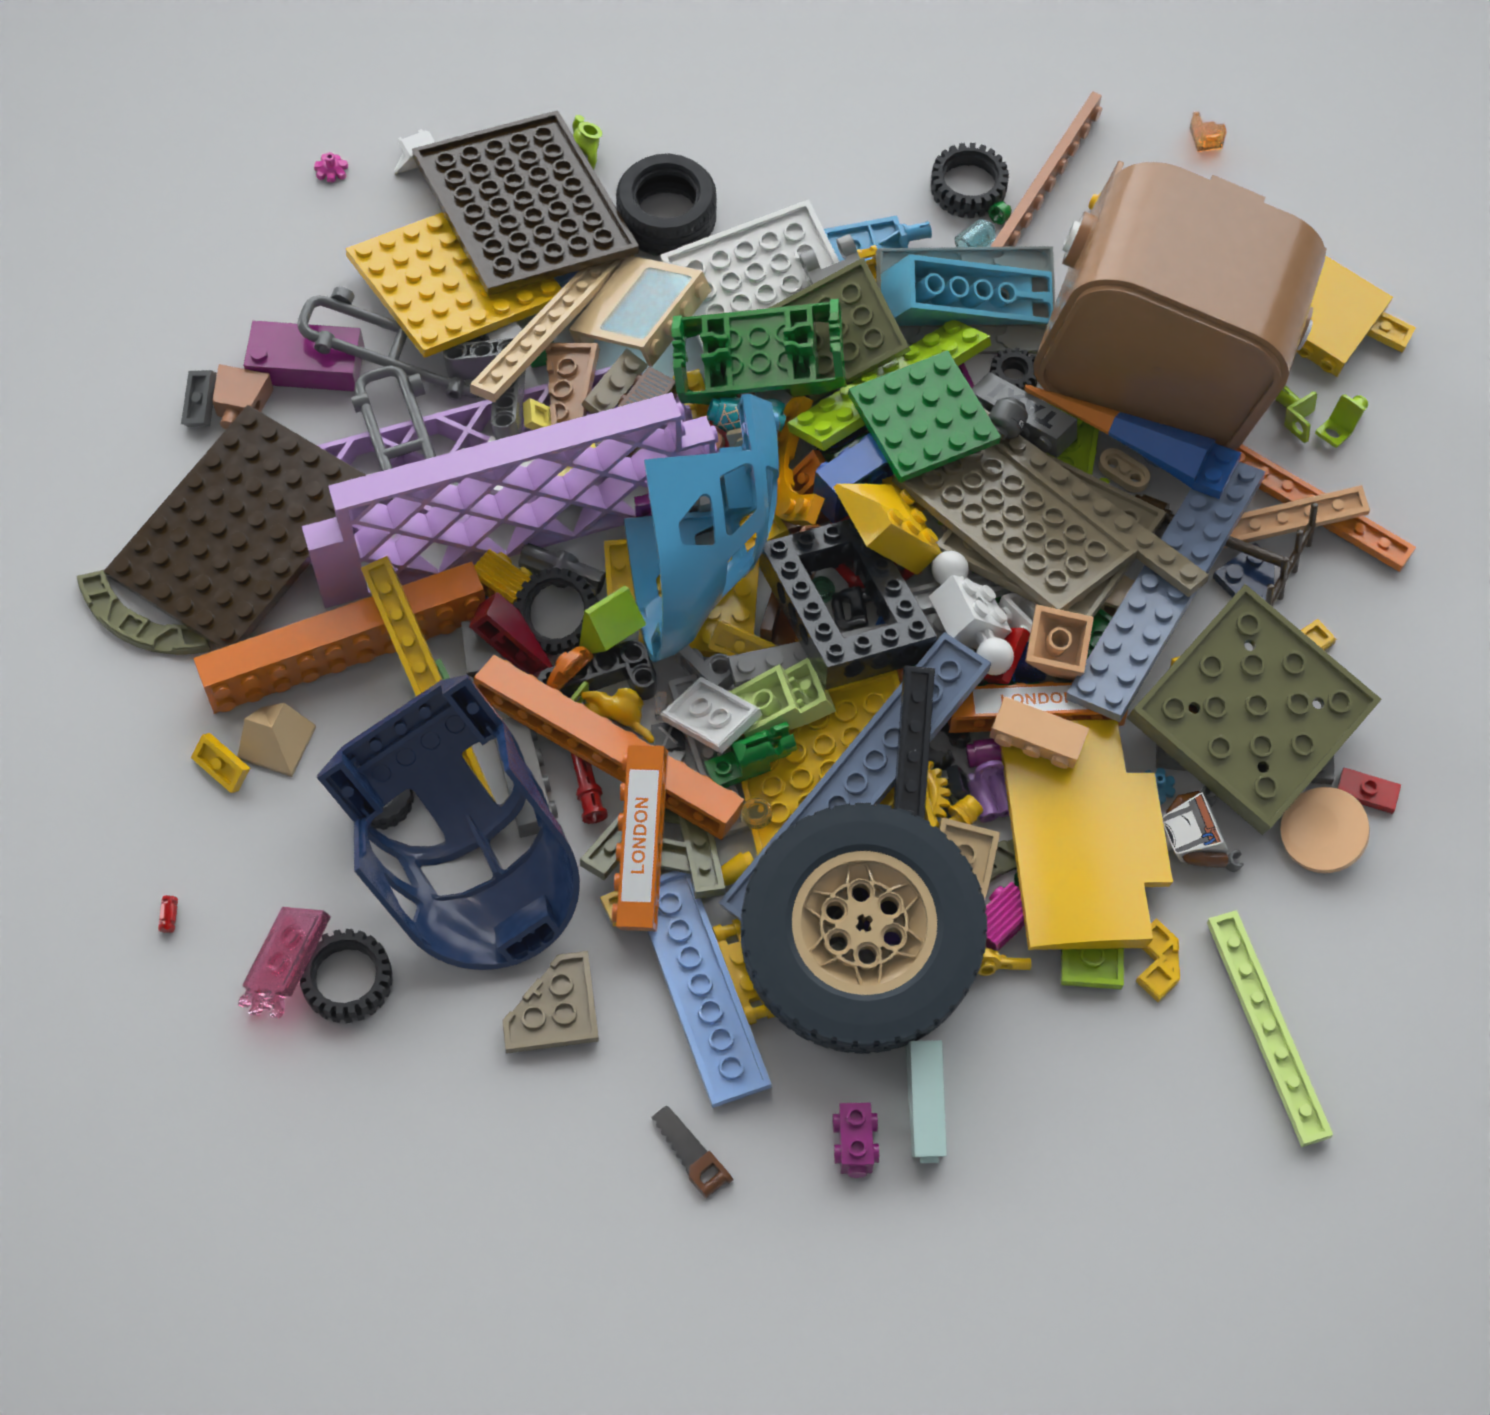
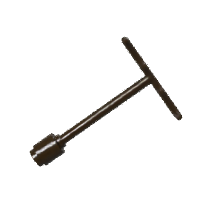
[1135,494,1318,607]

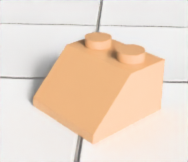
[1025,604,1094,681]

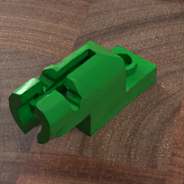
[704,722,797,788]

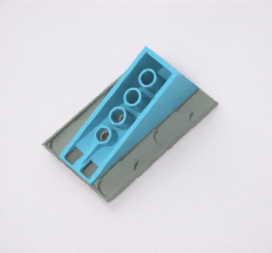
[876,246,1055,354]

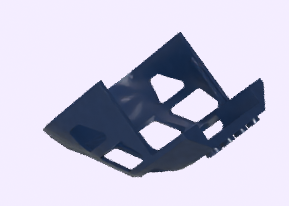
[317,675,580,970]

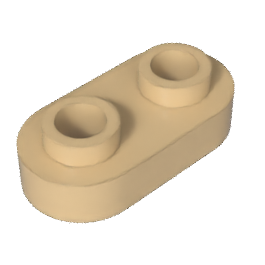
[1098,448,1150,493]

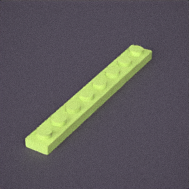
[1207,910,1333,1147]

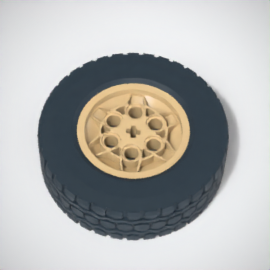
[741,803,987,1054]

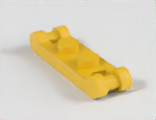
[712,919,776,1025]

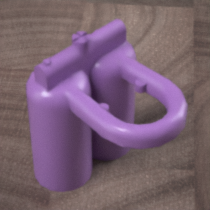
[967,760,1010,823]

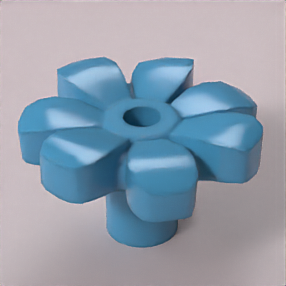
[1144,768,1176,805]

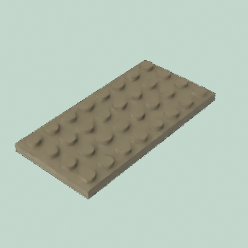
[892,442,1137,611]

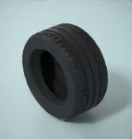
[616,153,717,256]

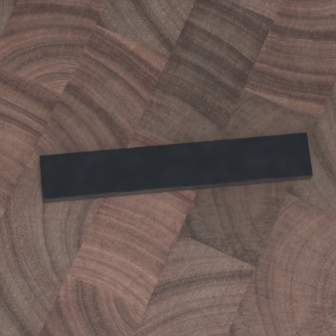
[893,665,935,819]

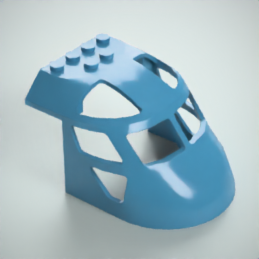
[624,394,779,662]

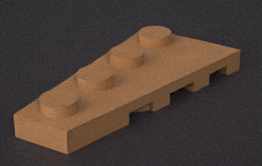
[545,343,600,425]

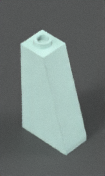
[905,1040,947,1163]

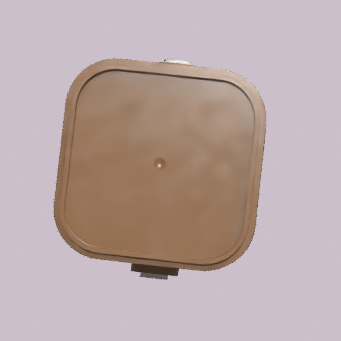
[1033,161,1327,450]

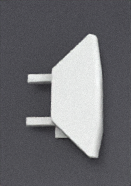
[394,129,435,174]

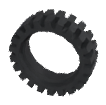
[930,143,1009,218]
[513,567,599,655]
[299,929,393,1023]

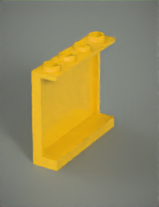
[1297,256,1393,377]

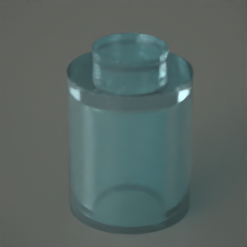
[954,219,996,247]

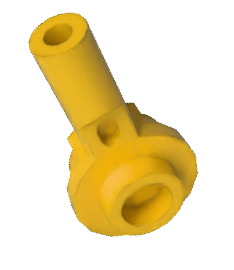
[977,948,1032,976]

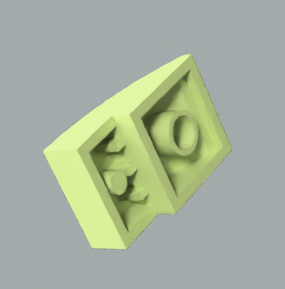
[729,658,836,737]

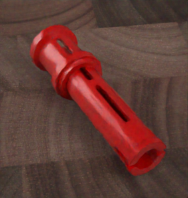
[570,752,608,824]

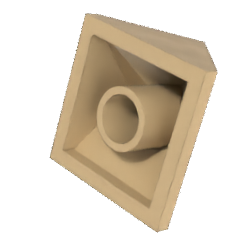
[237,703,316,777]

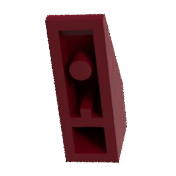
[469,592,553,679]

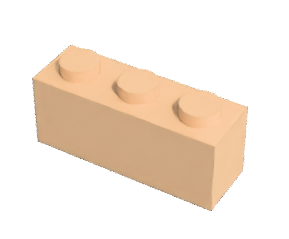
[989,696,1089,769]

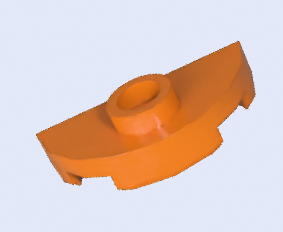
[546,646,593,690]

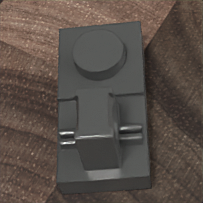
[181,370,217,427]

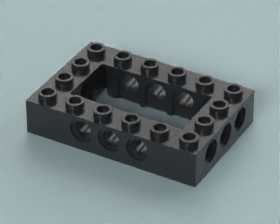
[759,518,937,690]

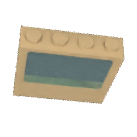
[569,256,712,367]

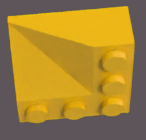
[833,483,942,575]

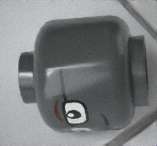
[988,397,1028,440]

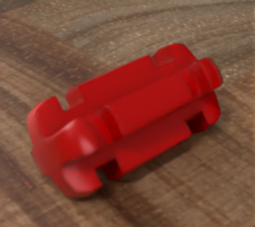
[158,895,178,933]

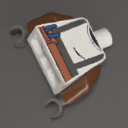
[1162,786,1244,872]

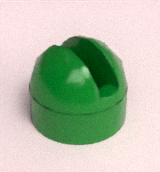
[989,201,1012,225]

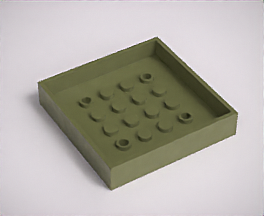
[1126,584,1382,835]

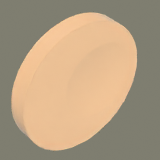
[1280,787,1370,873]

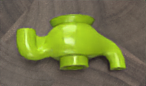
[572,115,603,170]

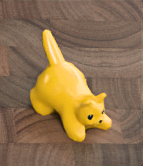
[581,688,654,743]

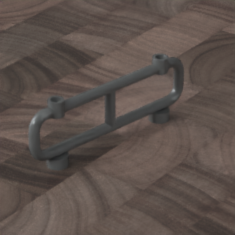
[297,287,484,400]
[351,365,458,500]

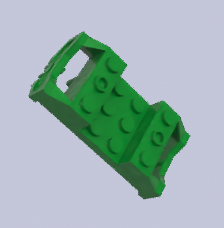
[671,299,847,405]

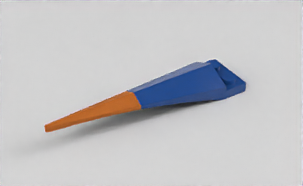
[1025,385,1241,499]

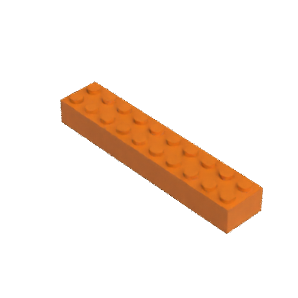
[193,561,485,714]

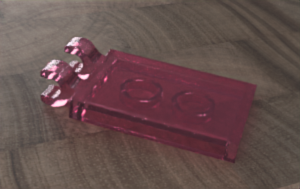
[238,907,331,1019]

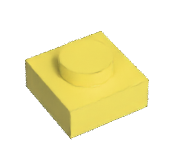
[523,398,551,430]

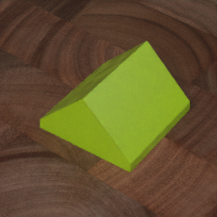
[579,585,646,654]

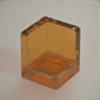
[1189,111,1227,152]

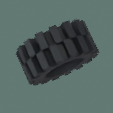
[990,348,1037,391]

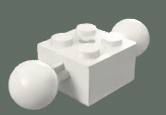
[929,551,1014,675]

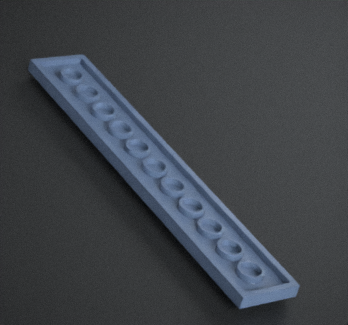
[1066,462,1265,722]
[718,632,991,921]

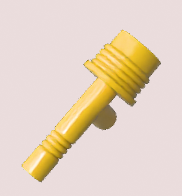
[948,794,983,825]

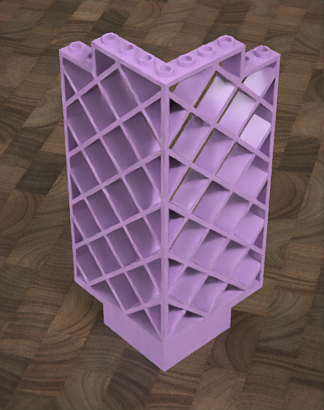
[302,367,719,608]

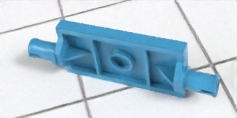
[824,215,932,268]

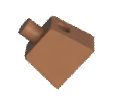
[213,364,273,429]

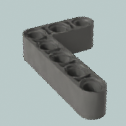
[443,338,526,440]

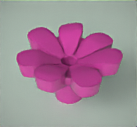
[314,152,349,182]

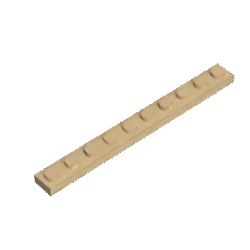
[470,255,633,403]

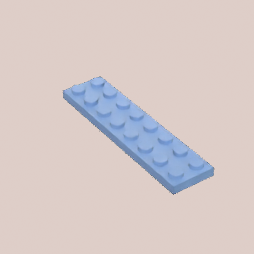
[647,871,772,1108]

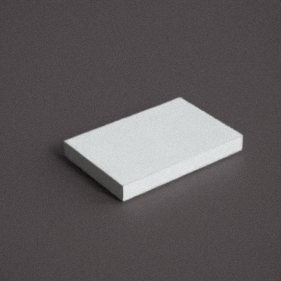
[660,677,762,754]

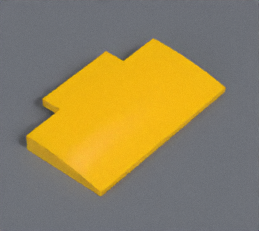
[1000,720,1173,950]

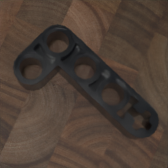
[538,640,657,700]

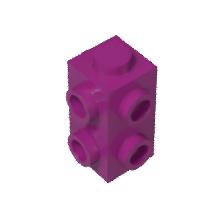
[833,1102,880,1178]

